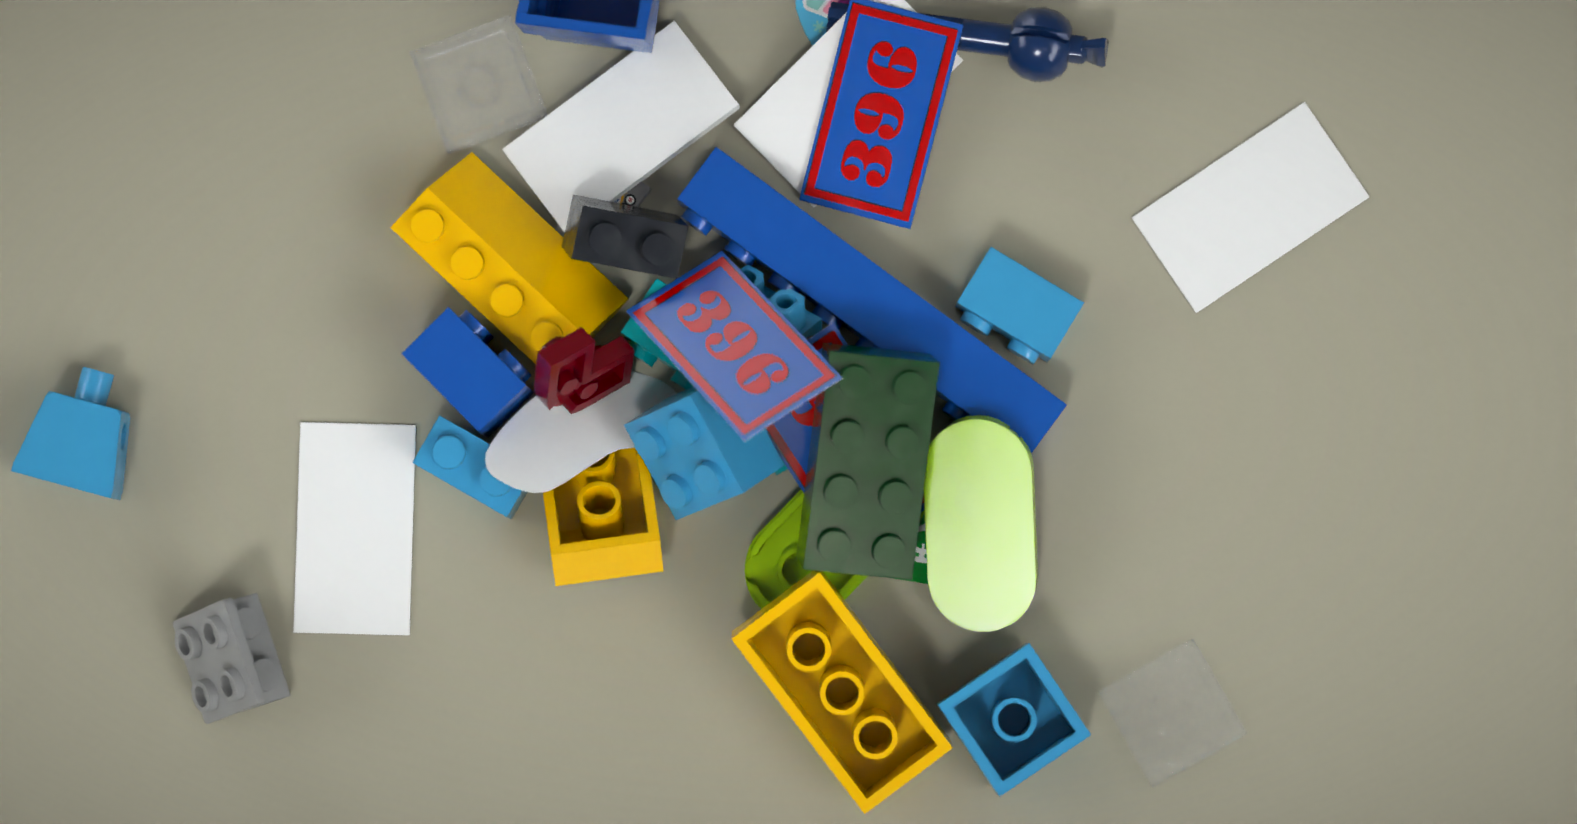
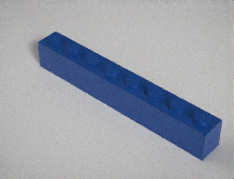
[677,147,1067,453]

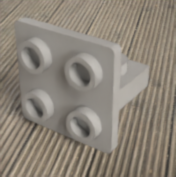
[173,593,291,724]

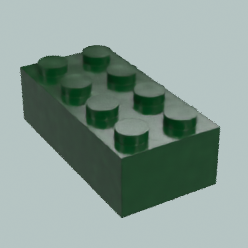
[796,343,940,580]

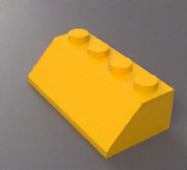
[390,152,629,364]

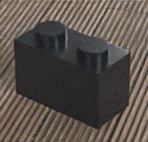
[562,194,689,279]

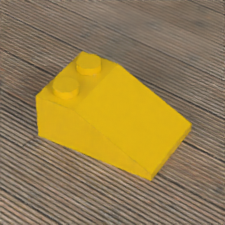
[543,448,663,586]

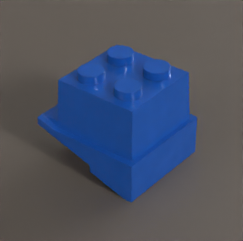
[515,0,660,53]

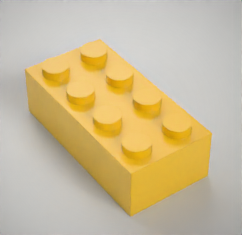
[731,570,953,814]

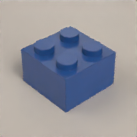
[401,307,534,438]

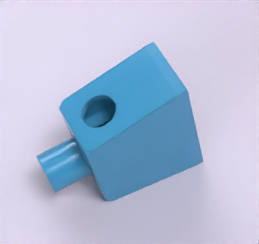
[11,367,130,500]

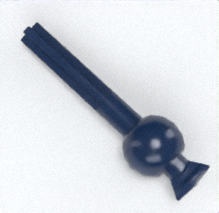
[826,2,1109,82]

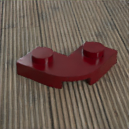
[534,327,635,414]

